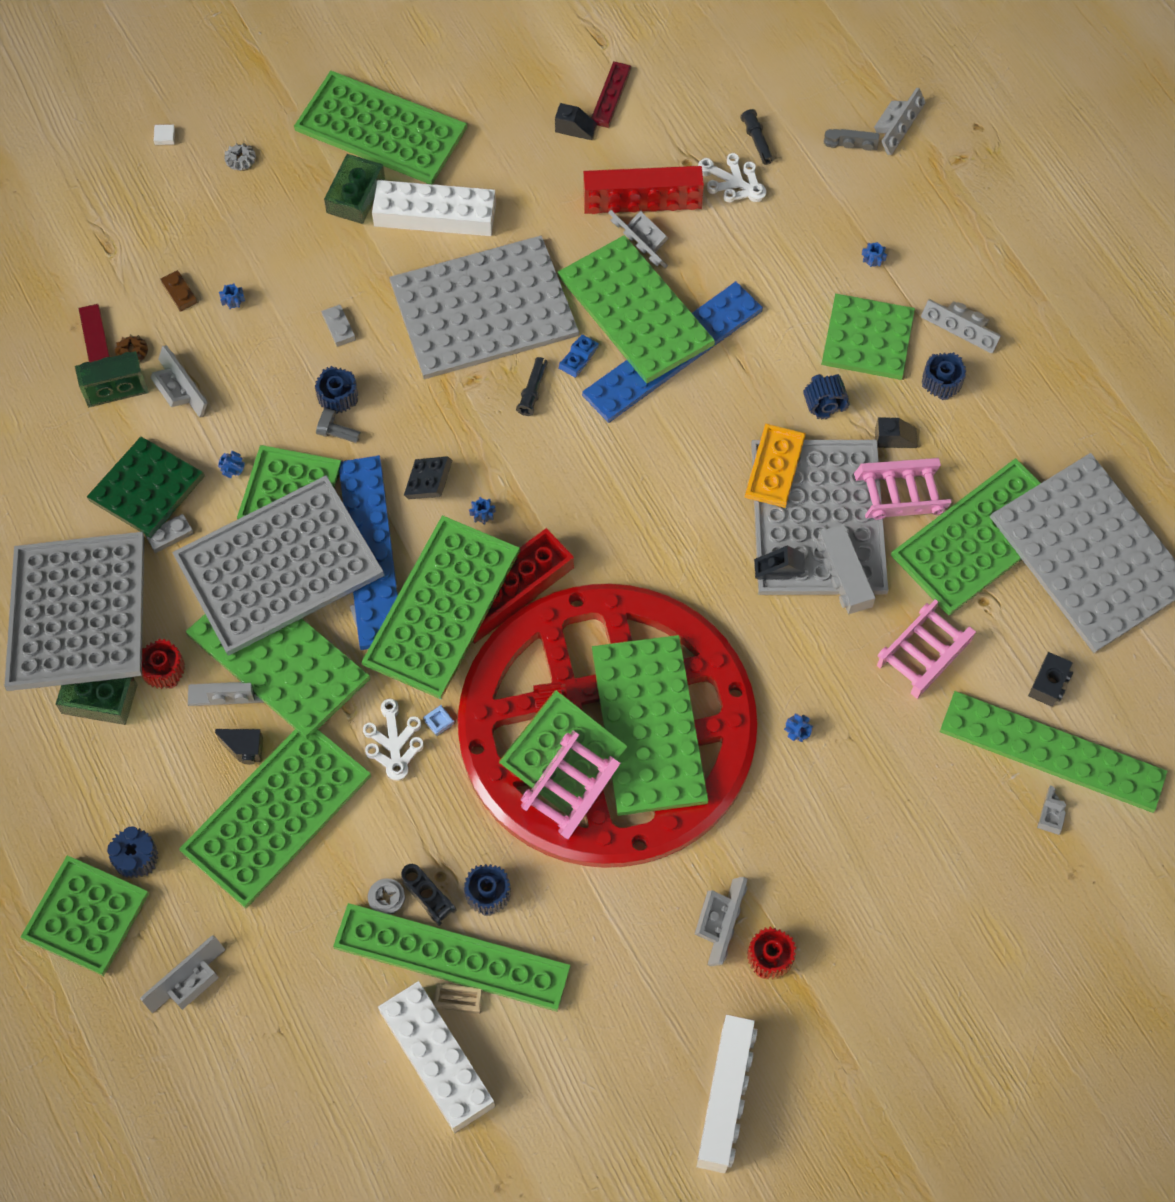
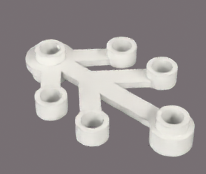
[698,153,766,203]
[363,699,424,781]

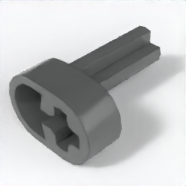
[316,407,361,444]

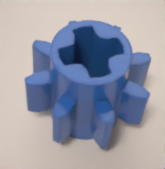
[861,242,887,267]
[219,283,245,310]
[218,451,245,478]
[469,497,496,525]
[784,713,813,742]

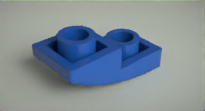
[558,334,599,378]

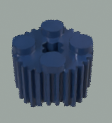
[922,352,966,400]
[315,366,358,414]
[803,374,850,420]
[107,826,158,878]
[464,864,511,916]

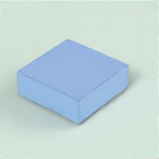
[423,705,454,736]

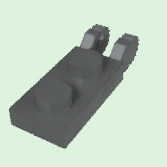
[823,129,880,151]

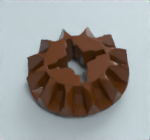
[114,334,148,364]

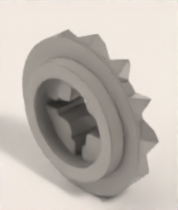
[224,143,256,170]
[368,878,405,914]

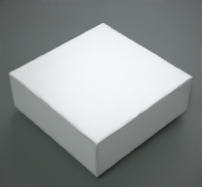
[154,125,175,145]

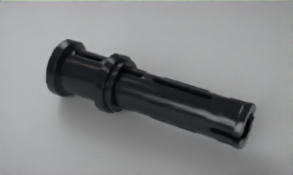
[740,109,774,165]
[516,357,548,416]

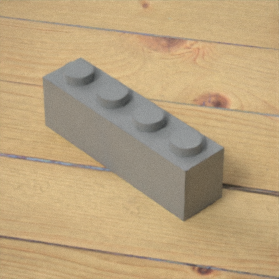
[816,524,875,615]

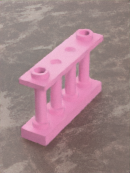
[854,458,951,520]
[877,599,976,699]
[521,730,621,839]

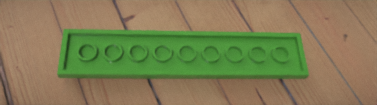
[939,691,1167,813]
[333,903,570,1012]

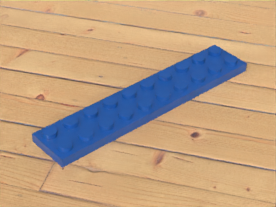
[582,281,763,423]
[339,455,398,650]

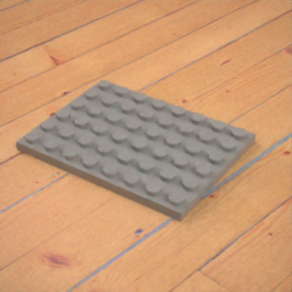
[389,235,579,379]
[751,440,888,595]
[990,453,1175,653]
[172,476,384,656]
[4,532,144,691]

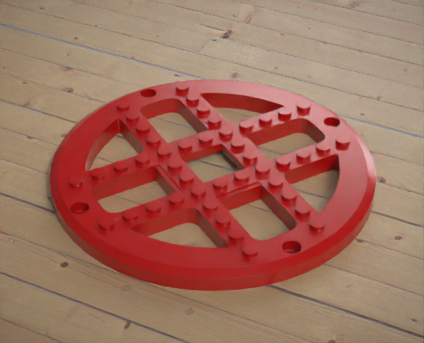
[458,584,758,868]

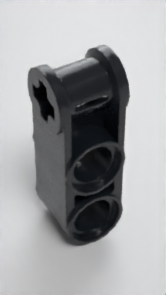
[401,863,457,926]

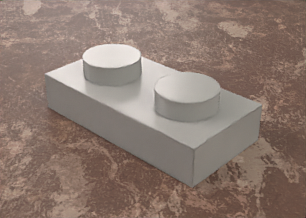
[321,305,356,347]
[145,514,193,553]

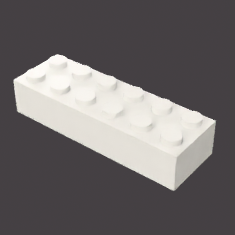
[372,180,496,236]
[378,981,495,1134]
[696,1015,758,1173]

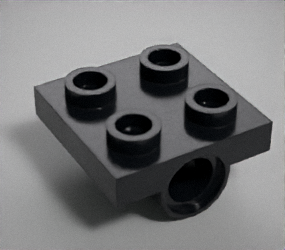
[404,456,453,499]

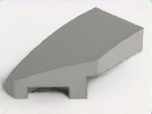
[1037,785,1066,835]

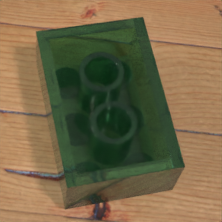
[324,154,385,224]
[75,351,149,408]
[55,677,138,725]

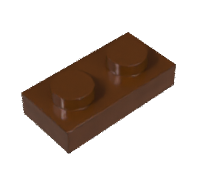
[160,270,198,312]

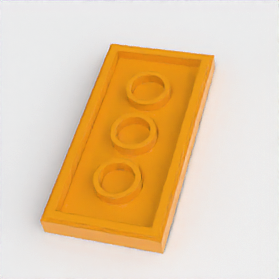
[744,423,806,508]

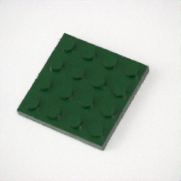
[87,436,205,538]

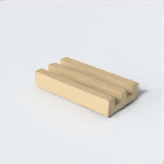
[433,983,483,1013]

